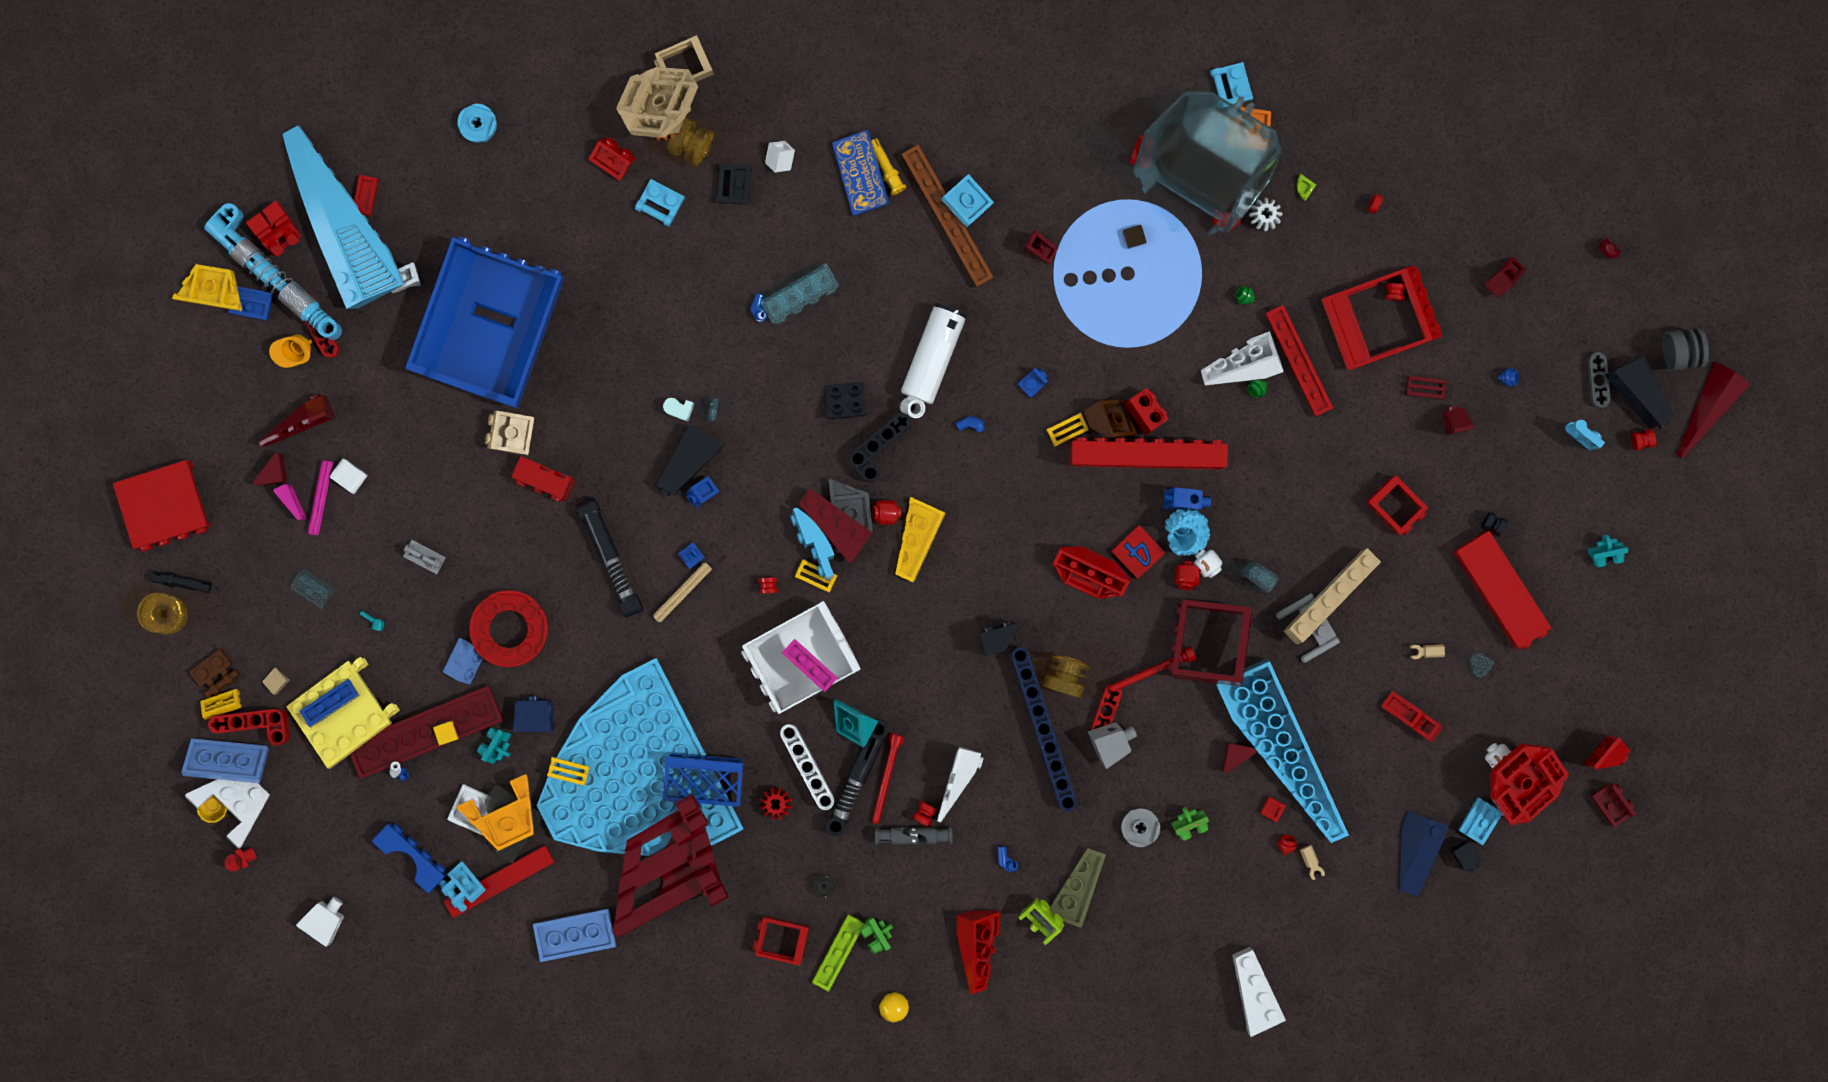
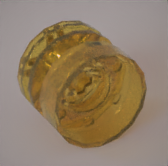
[667,116,715,167]
[137,592,188,635]
[1043,655,1091,698]

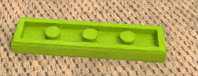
[812,914,865,992]

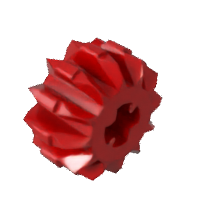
[760,787,792,820]

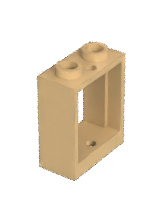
[654,35,714,82]

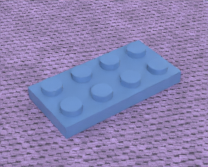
[182,738,269,783]
[533,908,617,962]

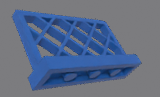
[663,752,744,807]

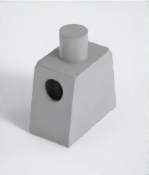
[1088,723,1137,769]

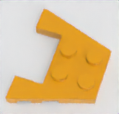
[456,774,534,851]

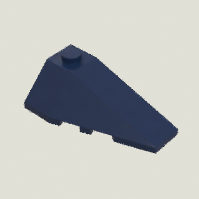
[1399,811,1449,896]

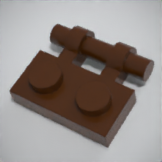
[189,649,240,698]

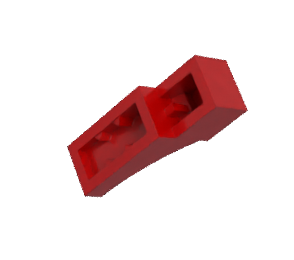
[1381,691,1443,743]

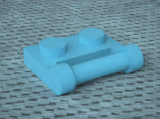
[1210,62,1253,108]
[635,179,685,227]
[1565,420,1605,451]

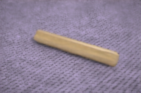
[653,563,712,622]

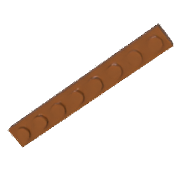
[902,145,993,287]

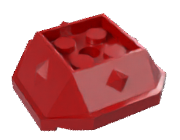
[1489,743,1569,825]

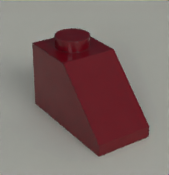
[1485,256,1526,298]
[1442,406,1474,435]

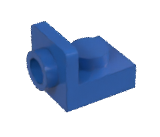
[1018,368,1048,398]
[686,476,719,508]

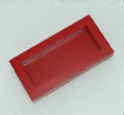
[354,175,379,217]

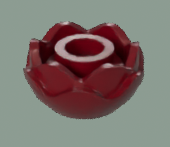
[1599,238,1621,259]

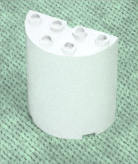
[741,601,861,714]

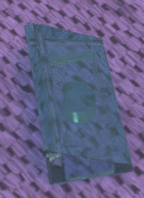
[290,569,335,609]

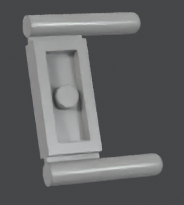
[1276,593,1340,663]

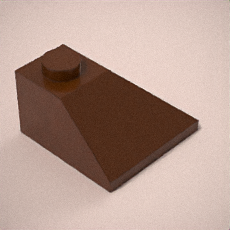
[1084,399,1137,438]

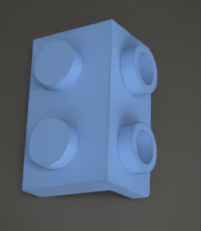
[443,637,483,684]

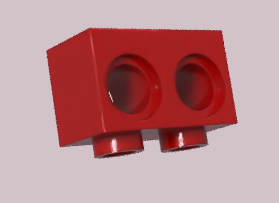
[1124,388,1169,435]

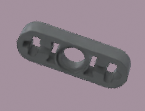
[1587,352,1610,408]

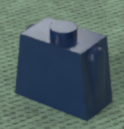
[513,696,554,732]

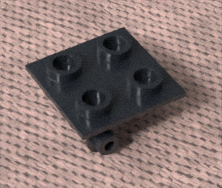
[826,382,867,420]

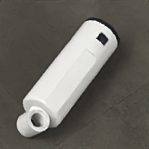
[900,303,967,418]

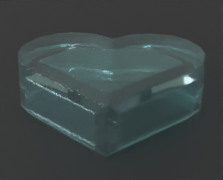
[707,397,719,422]
[1470,653,1494,678]

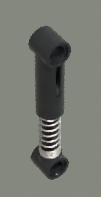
[576,497,644,618]
[826,719,888,837]

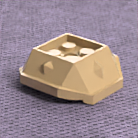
[616,67,698,138]

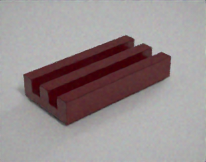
[1406,376,1447,400]

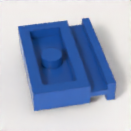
[228,286,274,321]

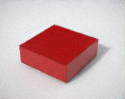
[1260,796,1286,822]

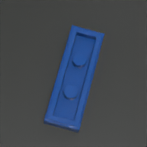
[300,679,360,728]

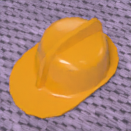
[269,334,312,368]

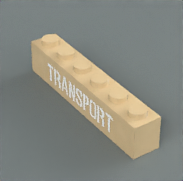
[1284,548,1381,645]

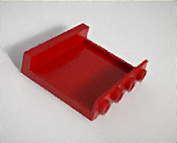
[113,460,212,552]

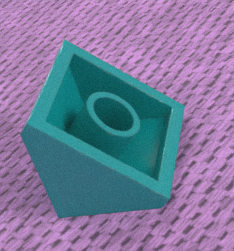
[833,700,878,747]

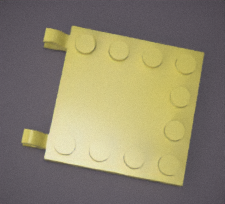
[286,657,400,769]

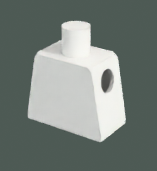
[296,897,344,947]

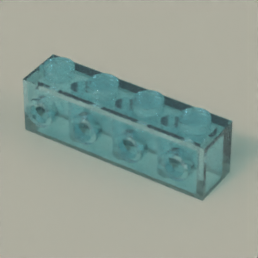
[760,263,839,324]

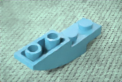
[790,508,834,581]

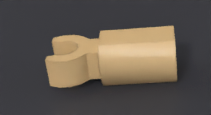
[1410,644,1445,659]
[1299,845,1325,880]

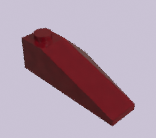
[259,394,336,447]

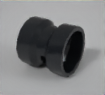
[1481,511,1508,537]

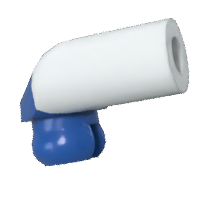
[390,762,409,781]

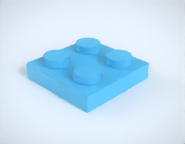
[941,174,994,228]

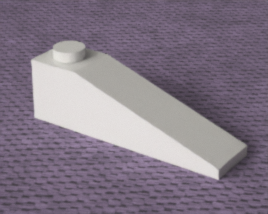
[1201,331,1284,385]

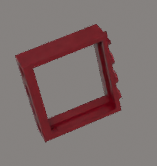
[1169,599,1252,687]

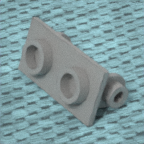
[403,540,446,574]

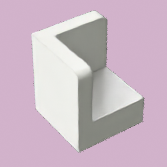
[765,141,795,172]

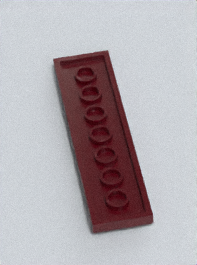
[350,685,504,779]

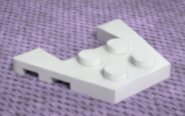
[185,779,270,849]

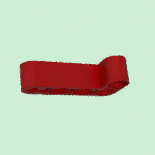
[208,708,290,746]

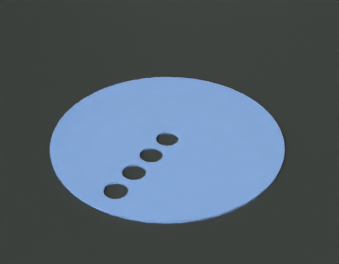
[1053,199,1202,348]

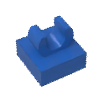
[678,542,705,569]

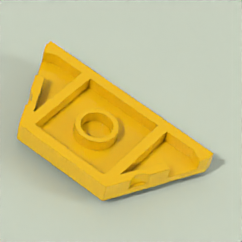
[172,264,242,311]

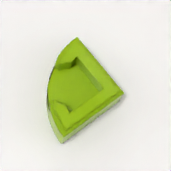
[1297,174,1316,201]

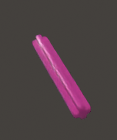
[308,460,333,535]

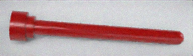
[1109,646,1196,692]
[872,733,904,824]

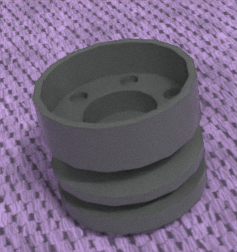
[1662,327,1709,372]

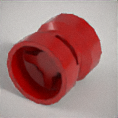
[1631,429,1657,451]
[912,801,938,827]

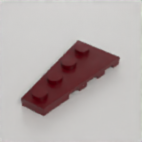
[799,489,873,564]

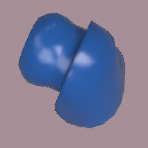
[750,293,767,322]
[956,416,985,432]
[997,846,1018,872]

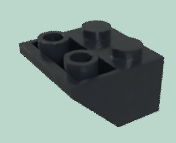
[979,620,1018,656]

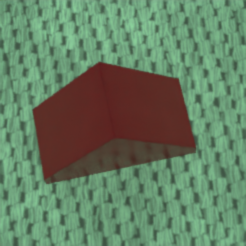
[1023,230,1058,264]
[253,452,287,486]
[1222,742,1258,773]

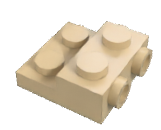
[485,410,534,455]

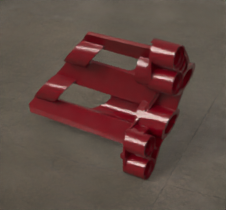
[613,794,729,937]

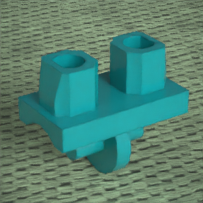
[1587,534,1628,567]
[477,728,512,764]

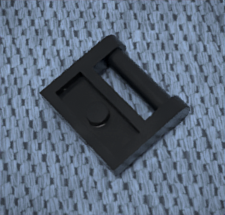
[714,164,751,205]

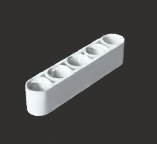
[780,724,834,810]

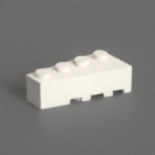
[1232,947,1286,1037]

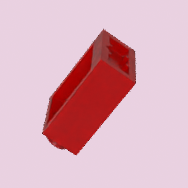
[1365,475,1428,535]
[753,915,810,966]

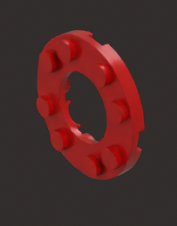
[470,590,548,668]

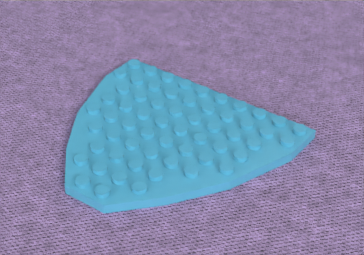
[537,658,744,856]

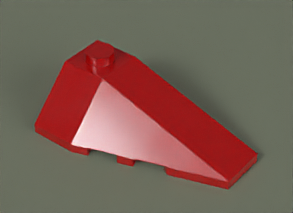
[957,910,1000,994]

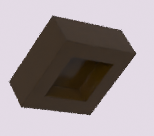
[1123,225,1147,249]

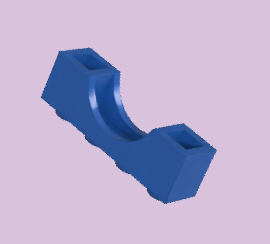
[372,823,447,894]

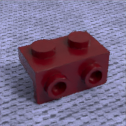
[1590,782,1636,828]

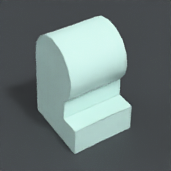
[663,398,694,422]

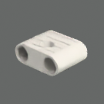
[329,458,368,494]

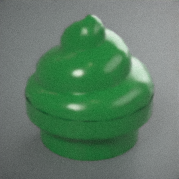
[1235,286,1255,305]
[1247,379,1267,398]

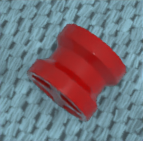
[1385,283,1406,302]
[758,577,778,594]

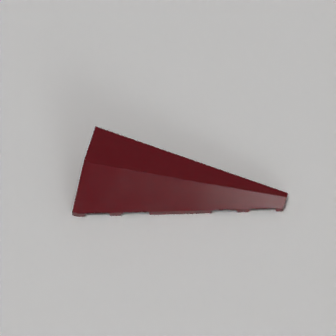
[1676,362,1750,458]

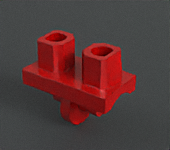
[225,848,257,871]

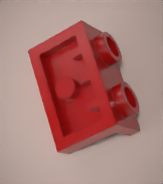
[588,137,636,181]

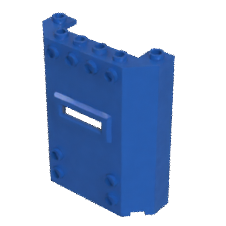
[405,236,565,409]

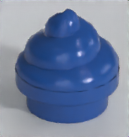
[1498,368,1519,387]

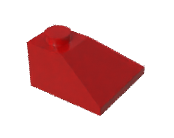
[1583,735,1630,769]

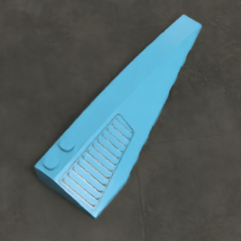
[283,126,404,309]

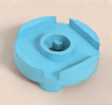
[458,104,497,143]

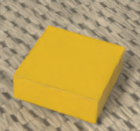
[433,721,459,746]

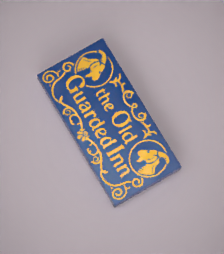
[832,130,890,216]

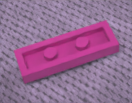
[782,639,838,692]

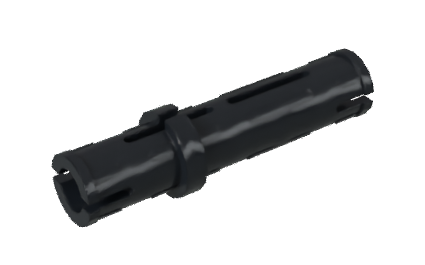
[151,571,212,594]

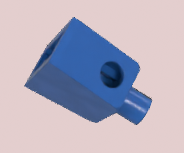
[1163,487,1211,511]

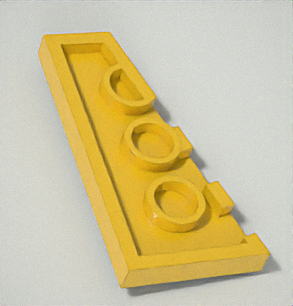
[896,497,946,583]

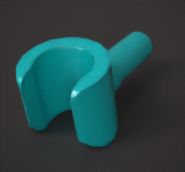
[360,611,384,631]

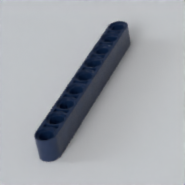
[1011,647,1077,812]

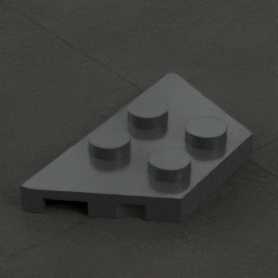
[828,479,873,553]

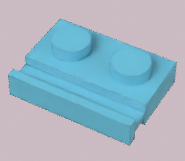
[1458,798,1502,845]

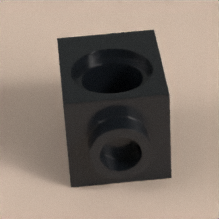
[1450,840,1482,872]

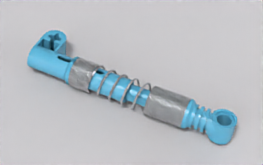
[204,203,342,340]

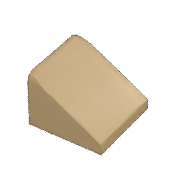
[262,667,289,695]

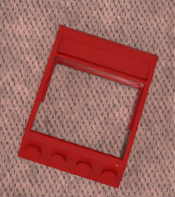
[1321,265,1442,371]

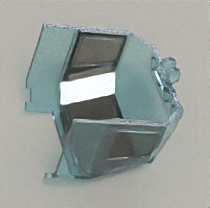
[1133,91,1282,234]

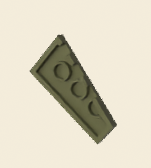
[1049,848,1106,928]

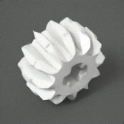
[1249,198,1282,231]

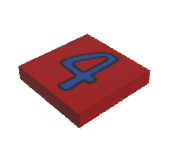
[1111,525,1165,579]

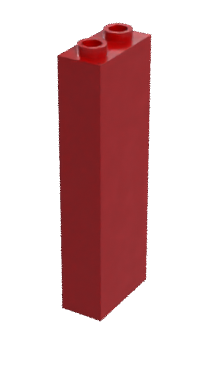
[1453,531,1551,650]

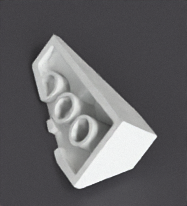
[937,746,983,822]

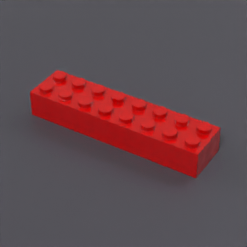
[1070,437,1228,470]

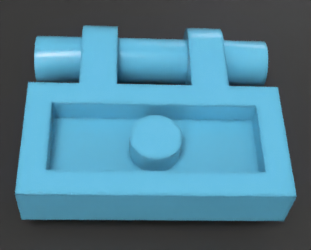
[439,862,486,912]

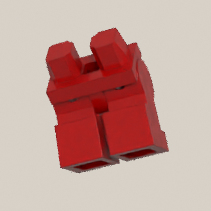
[246,201,301,257]

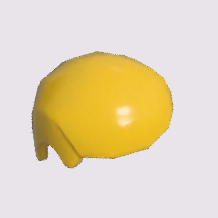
[197,795,227,823]
[879,992,909,1023]

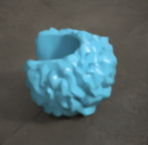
[1165,508,1210,556]

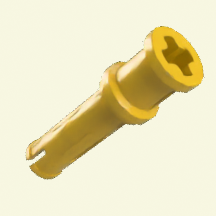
[872,138,907,196]

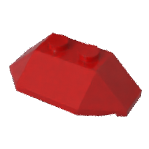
[1053,546,1131,599]

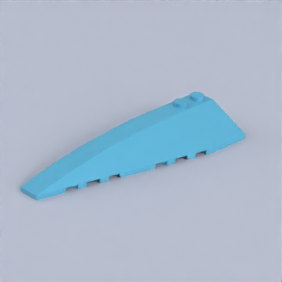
[1216,658,1349,843]

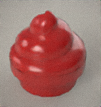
[1277,834,1297,855]

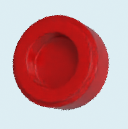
[1367,193,1383,214]

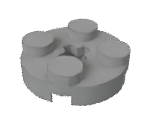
[1121,808,1160,847]

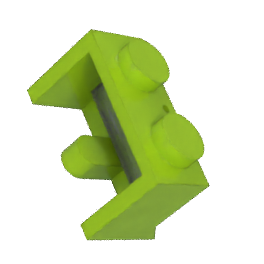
[1018,897,1064,945]

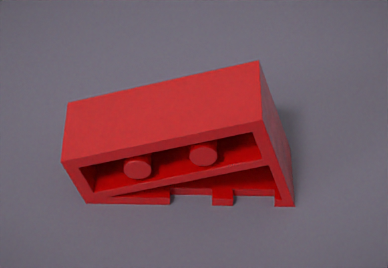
[512,456,576,502]

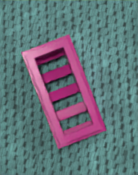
[273,484,307,521]

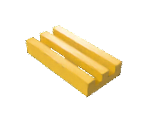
[1047,413,1089,447]
[795,560,838,593]
[200,689,242,720]
[547,757,590,786]

